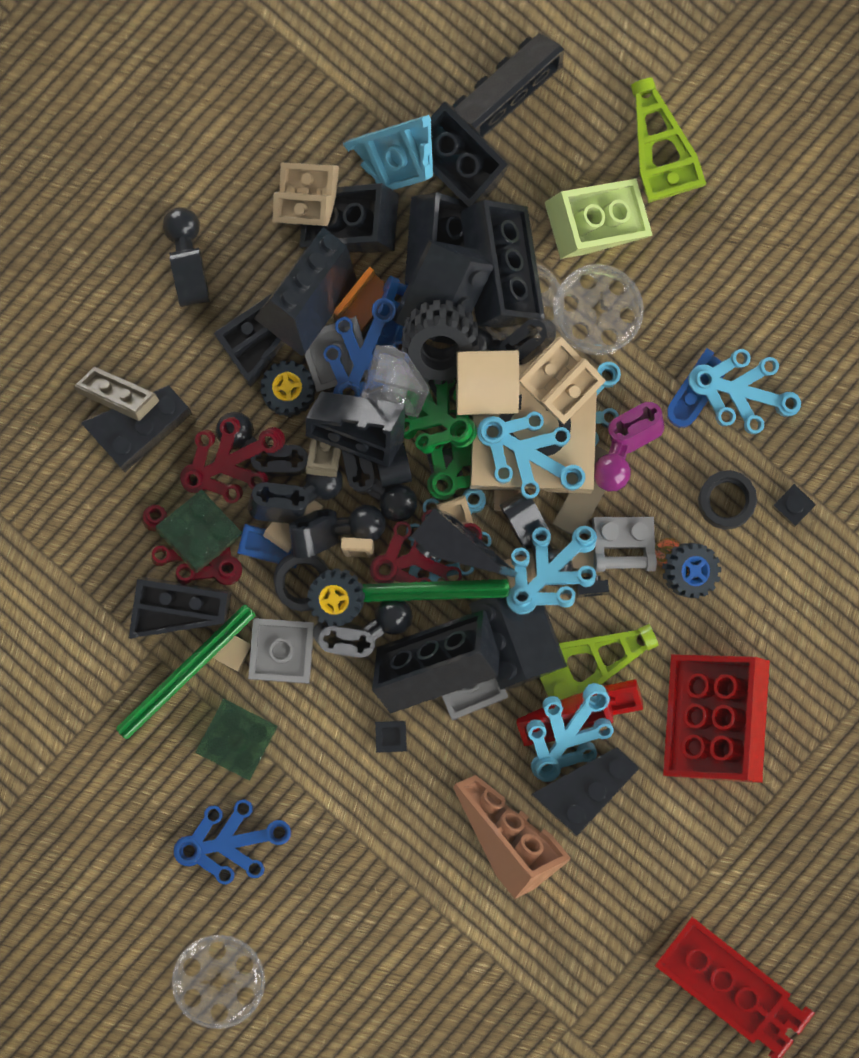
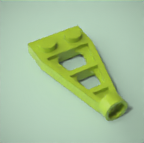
[630,78,706,203]
[540,624,659,700]

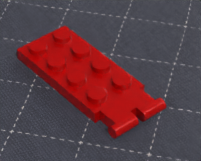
[654,917,815,1058]

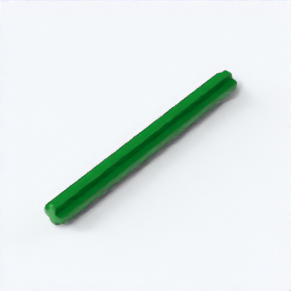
[335,579,510,602]
[116,605,255,739]

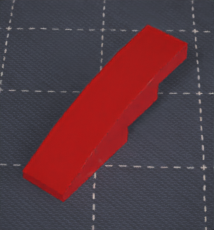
[516,679,643,746]

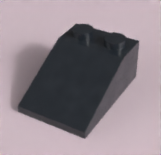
[299,183,399,253]
[411,508,517,578]

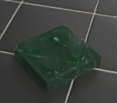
[156,489,242,573]
[195,698,278,781]

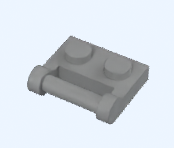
[592,517,657,572]

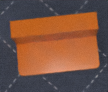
[333,267,385,332]

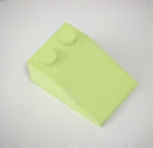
[545,179,652,259]

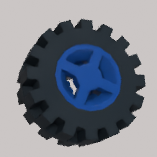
[662,543,721,598]

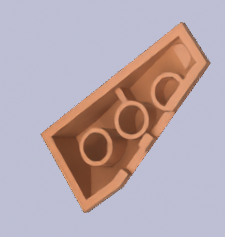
[453,775,571,899]

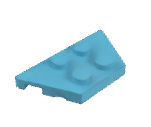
[343,115,433,190]

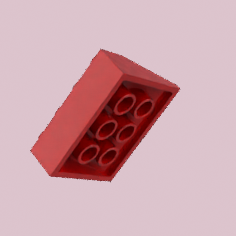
[663,654,770,783]

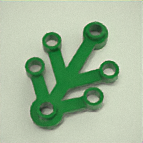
[390,375,477,454]
[425,410,473,500]

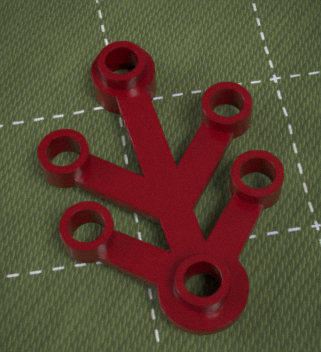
[180,417,285,503]
[143,501,242,585]
[370,510,482,583]

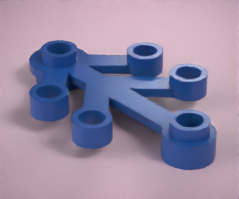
[323,298,403,398]
[174,799,291,884]

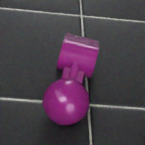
[594,402,665,492]

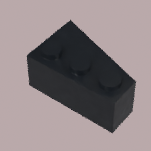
[214,294,285,388]
[81,385,192,472]
[306,391,406,467]
[128,577,232,639]
[531,747,640,837]

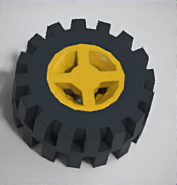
[261,360,315,417]
[307,568,365,626]

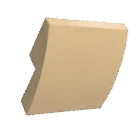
[272,162,339,226]
[519,336,606,424]
[456,350,519,415]

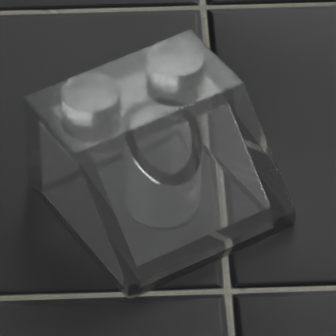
[361,345,429,418]

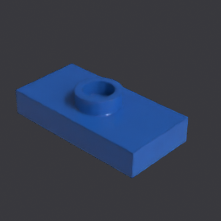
[237,524,297,569]

